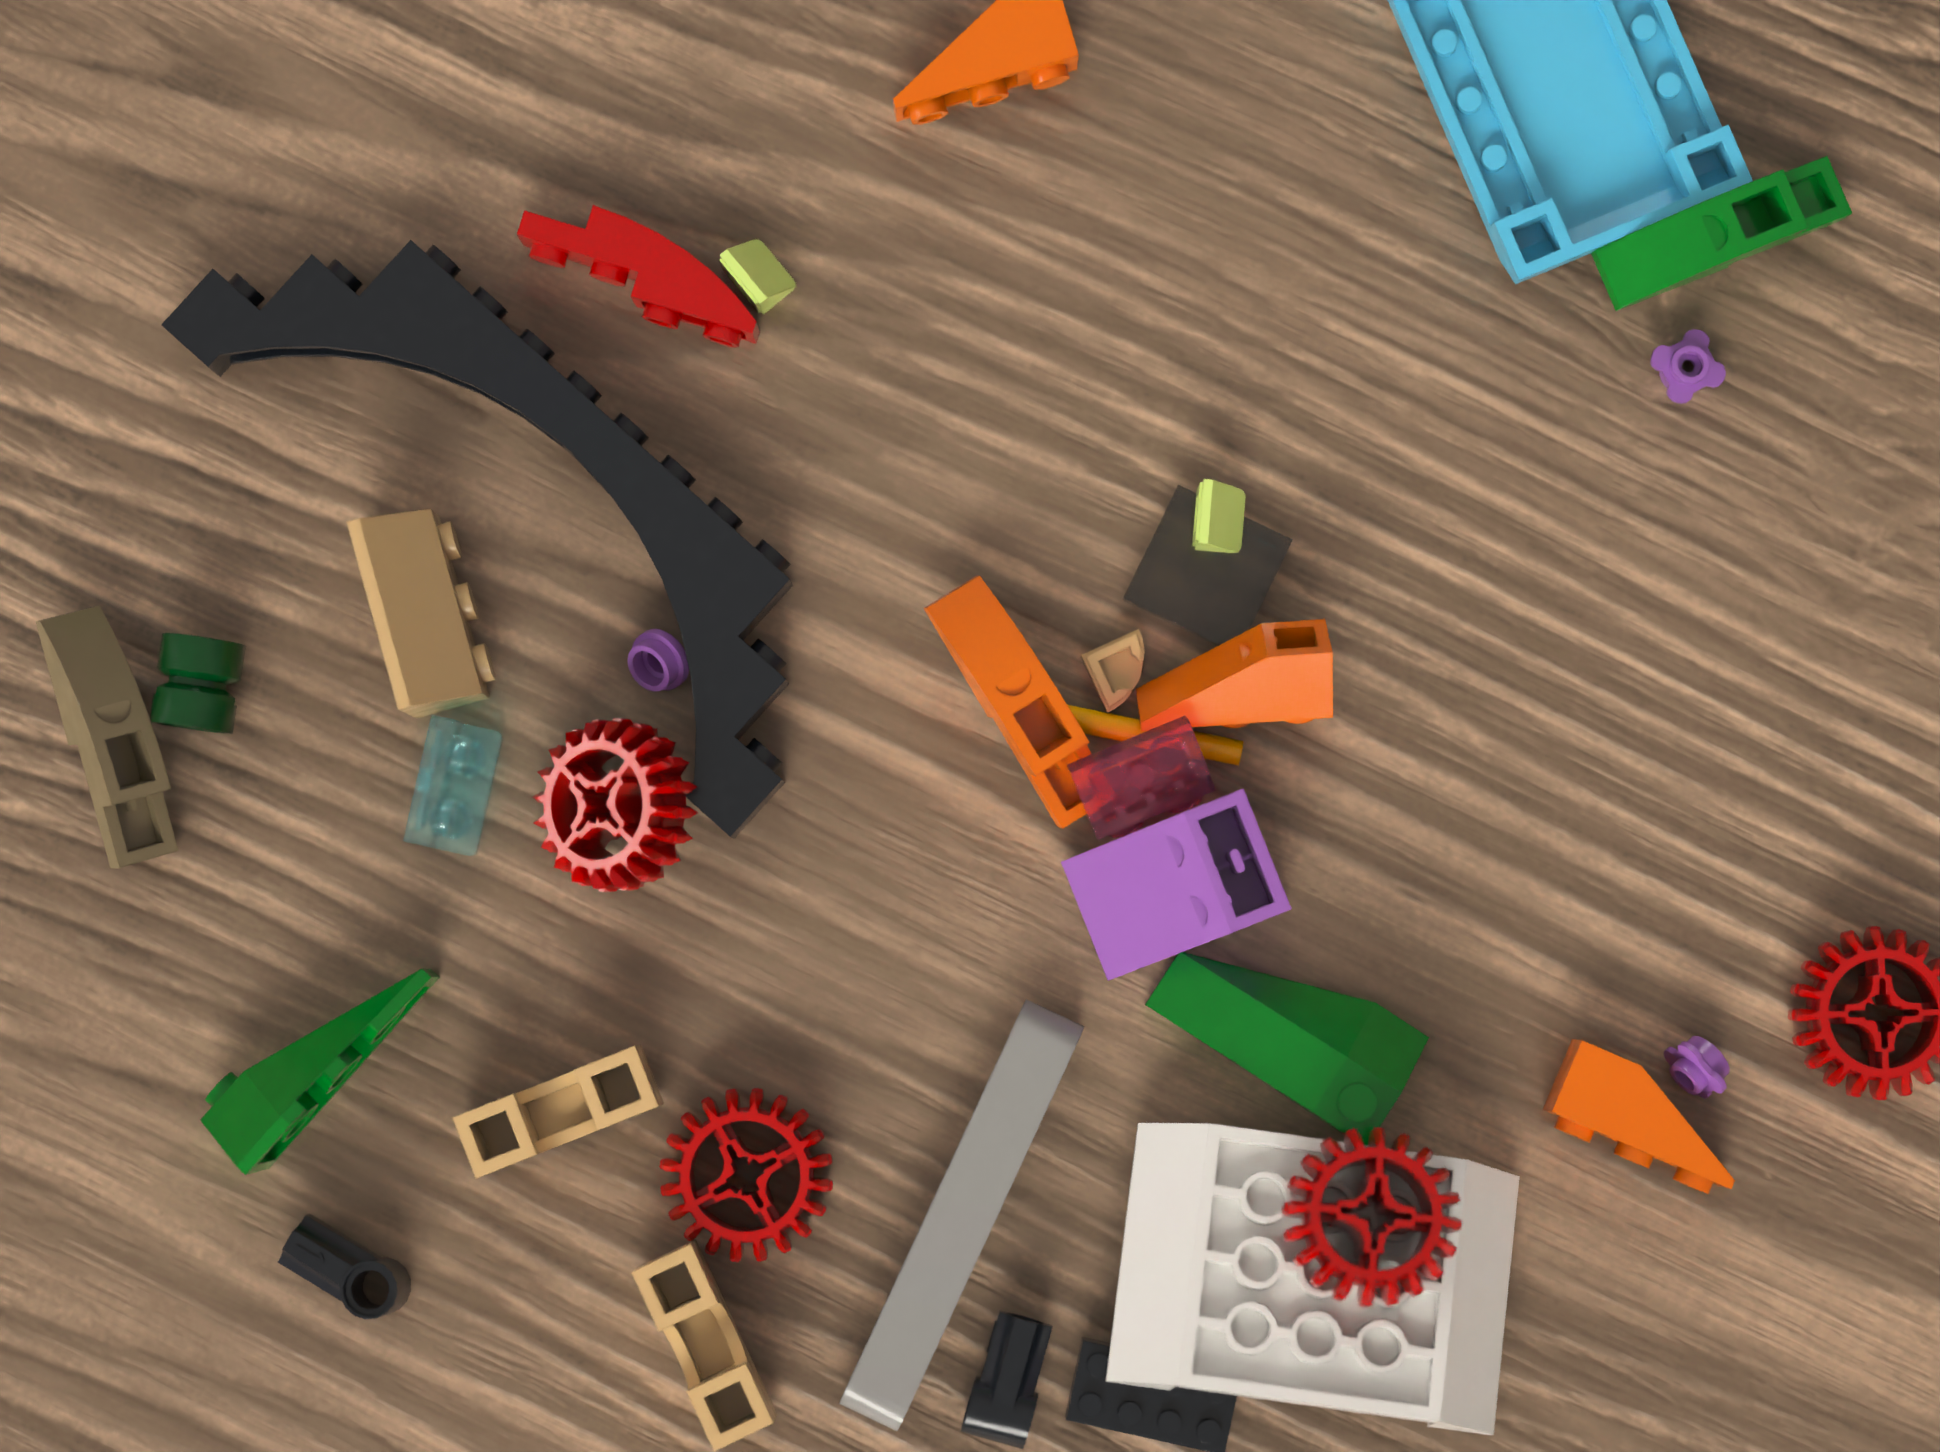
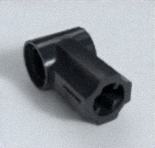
[278,1214,411,1319]
[961,1310,1053,1450]

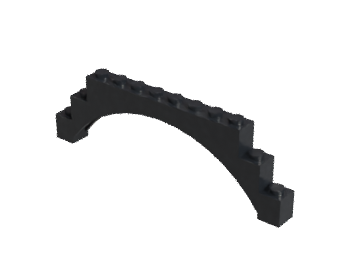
[161,240,793,839]

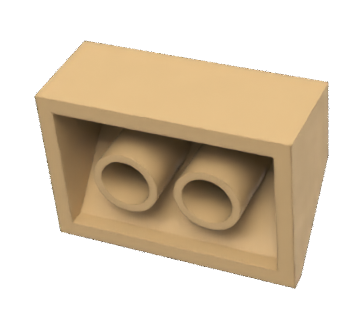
[347,509,495,719]

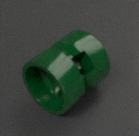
[149,633,246,734]

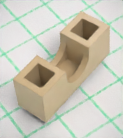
[453,1045,664,1178]
[632,1239,777,1451]

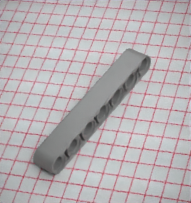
[839,999,1084,1431]

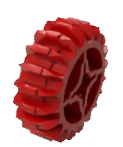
[532,718,698,892]
[1788,926,1940,1100]
[660,1088,833,1262]
[1282,1127,1462,1308]

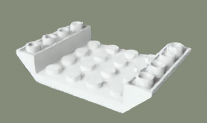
[1105,1123,1520,1435]

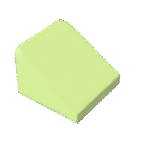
[719,239,796,315]
[1192,479,1246,553]

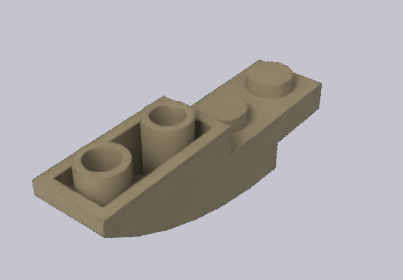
[36,605,178,868]

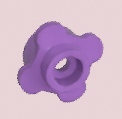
[1650,329,1726,404]
[1664,1036,1730,1099]

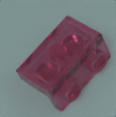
[1067,715,1216,840]

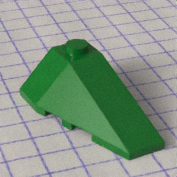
[1145,952,1429,1145]
[200,969,440,1175]

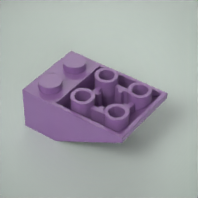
[1061,788,1292,981]

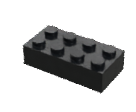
[1065,1337,1237,1452]

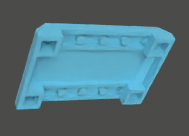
[1388,0,1753,284]

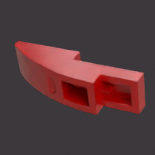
[517,205,760,348]

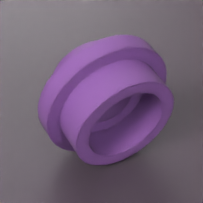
[628,629,689,692]

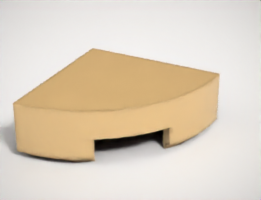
[1081,629,1145,713]

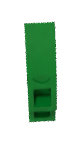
[1591,156,1852,311]

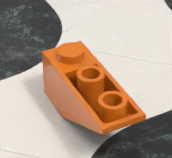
[893,0,1079,125]
[1136,619,1333,733]
[1543,1039,1735,1194]

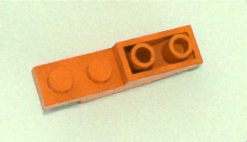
[924,575,1116,829]

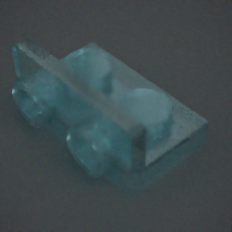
[403,715,503,856]

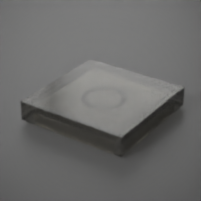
[1122,485,1293,646]

